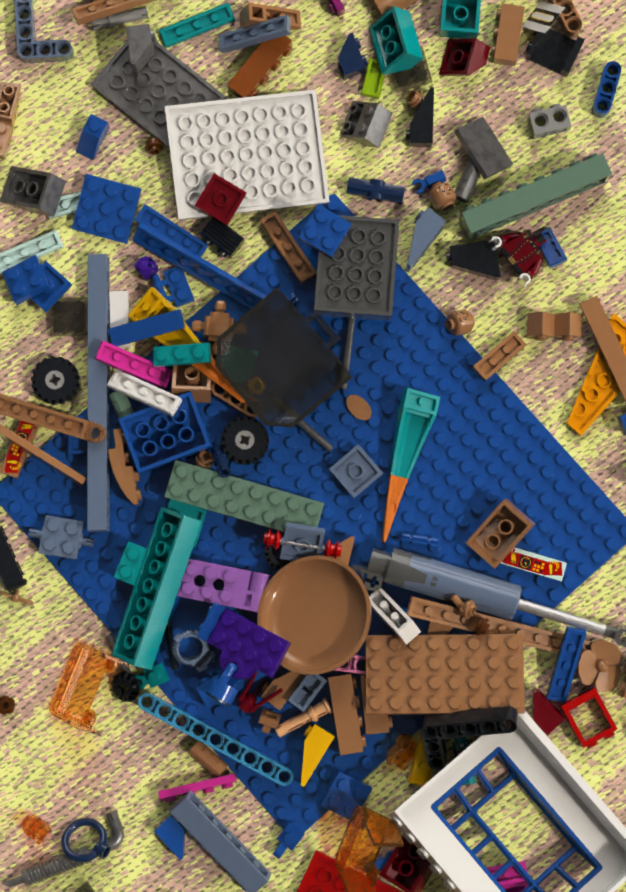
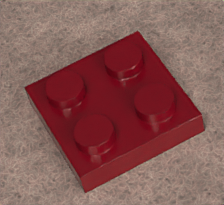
[194,173,247,226]

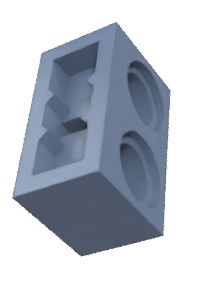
[288,674,327,712]

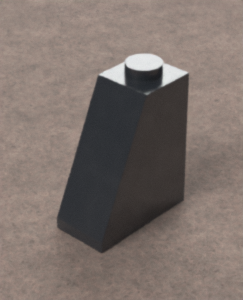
[446,241,501,281]

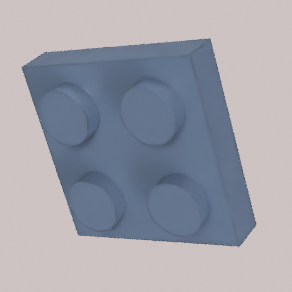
[329,444,383,498]

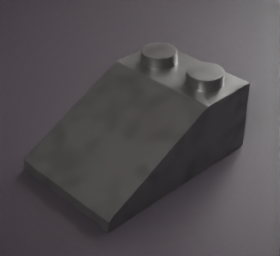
[0,166,66,217]

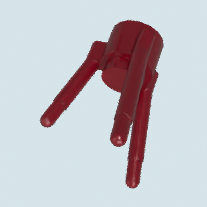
[237,671,283,713]

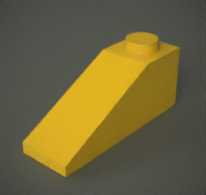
[301,723,335,787]

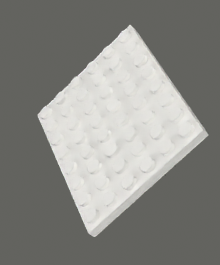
[165,90,329,221]

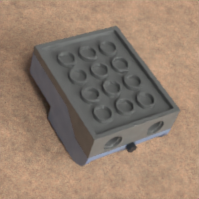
[314,215,399,321]

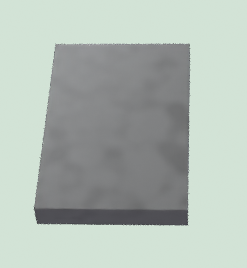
[454,117,513,179]

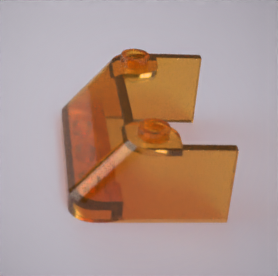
[49,642,130,736]
[335,806,404,892]

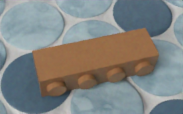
[328,673,366,755]

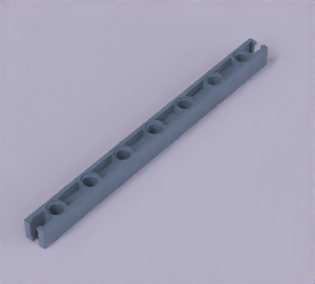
[87,254,110,532]

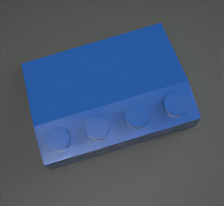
[118,391,213,474]

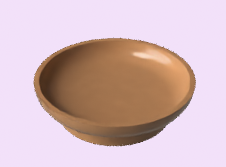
[257,556,372,675]

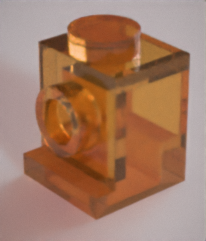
[20,813,53,845]

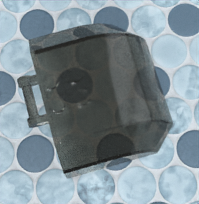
[215,288,354,428]

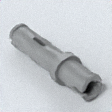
[92,6,149,31]

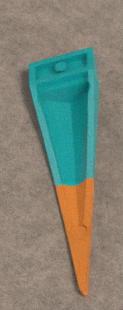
[382,388,440,542]

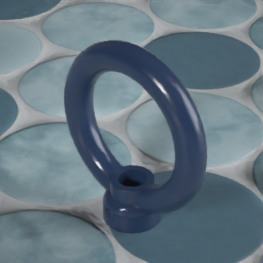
[61,818,111,863]

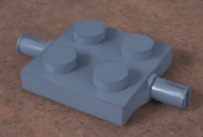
[28,515,95,560]

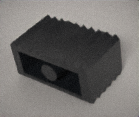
[201,218,245,259]

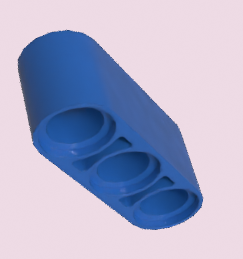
[592,61,622,118]

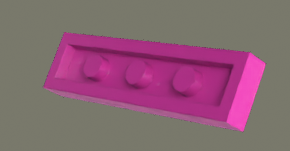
[95,341,173,390]
[158,774,237,803]

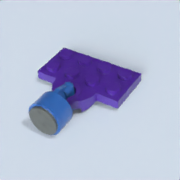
[205,608,291,706]

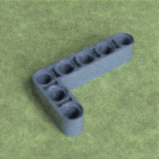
[14,0,74,63]

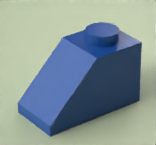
[76,114,110,160]
[154,814,186,860]

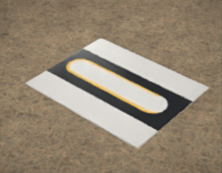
[522,1,565,33]

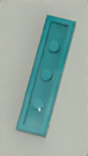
[159,3,235,48]

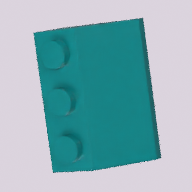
[369,6,423,75]

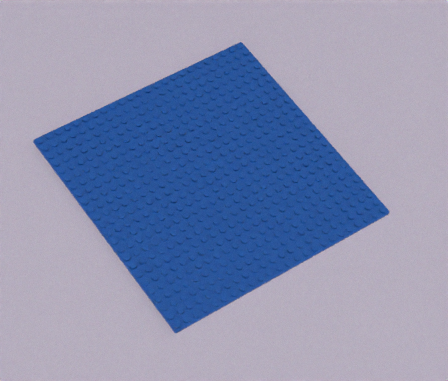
[0,194,626,833]

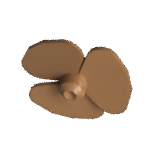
[578,640,623,693]

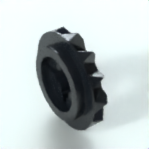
[111,671,140,702]

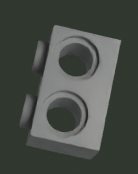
[527,104,572,139]

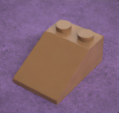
[172,342,213,403]
[466,498,535,569]

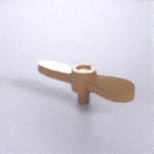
[0,589,33,605]

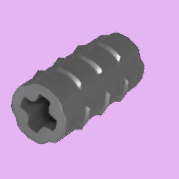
[454,161,480,203]

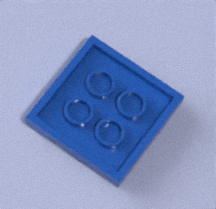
[72,174,142,244]

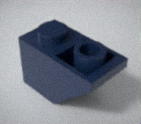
[338,33,368,80]

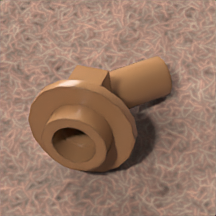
[450,594,477,619]

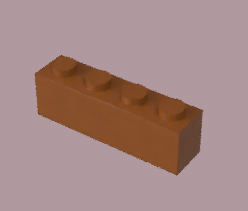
[227,36,293,98]

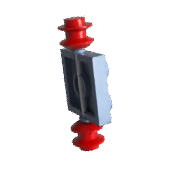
[263,522,342,561]

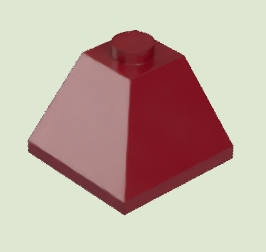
[439,38,491,76]
[533,686,564,736]

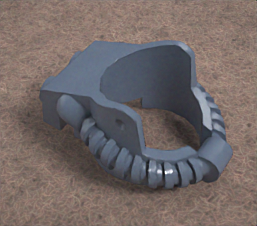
[172,630,216,672]

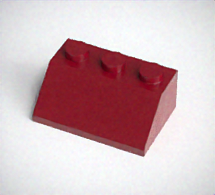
[380,833,433,892]

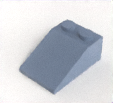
[406,208,446,272]

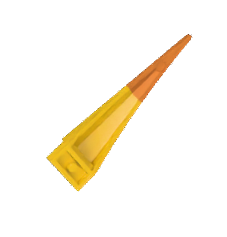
[128,287,246,403]

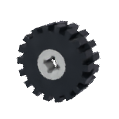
[31,356,81,406]
[221,416,269,465]

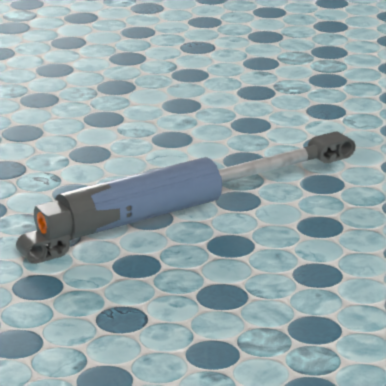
[350,548,626,647]

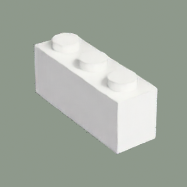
[369,587,421,645]

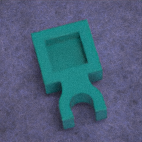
[135,662,170,690]

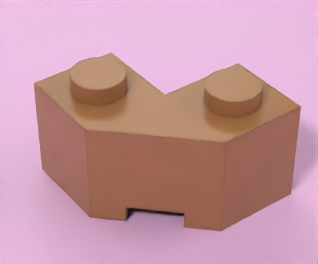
[527,312,582,341]

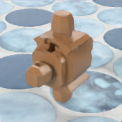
[192,301,246,355]

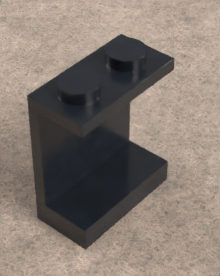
[525,28,585,78]

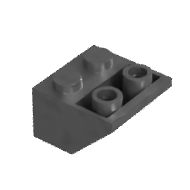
[339,101,393,148]

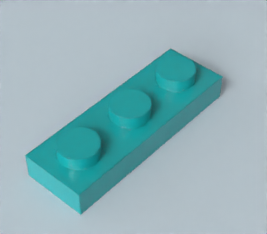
[153,343,211,367]

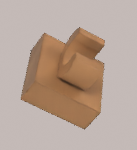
[258,708,281,734]

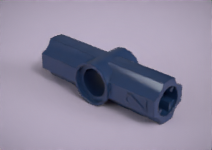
[346,177,405,204]

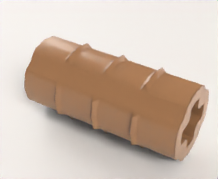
[188,740,228,777]

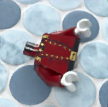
[488,231,547,288]

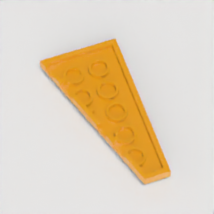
[566,313,626,436]

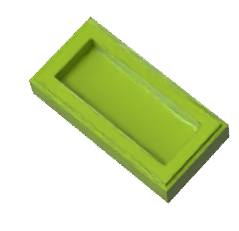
[361,58,385,99]

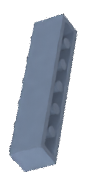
[170,790,271,892]

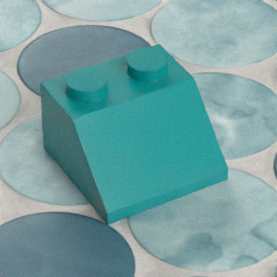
[114,541,147,586]

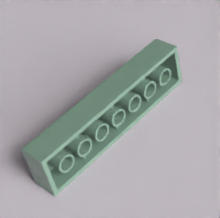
[459,153,612,240]
[165,460,324,533]

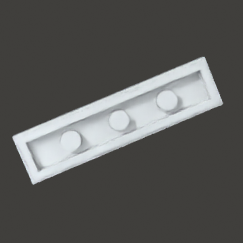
[107,369,182,417]

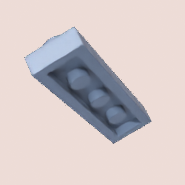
[219,15,290,54]

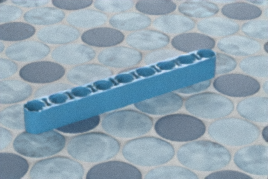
[138,693,293,786]

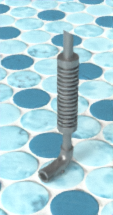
[1,810,125,888]

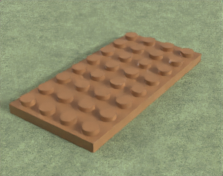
[366,634,525,715]

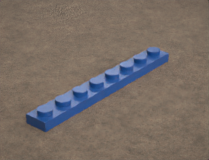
[132,223,272,316]

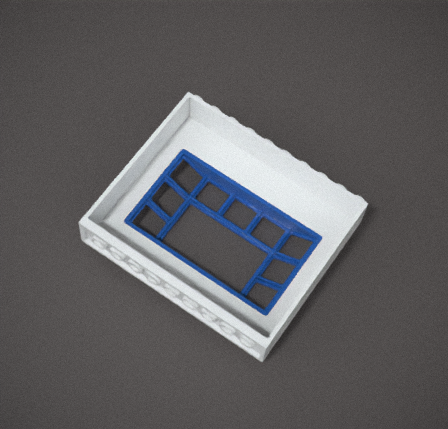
[390,711,626,892]

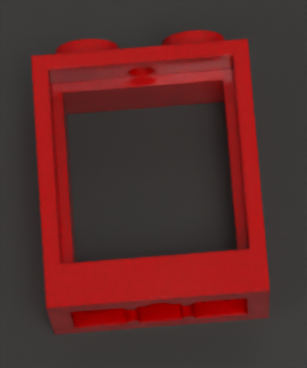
[559,687,617,749]

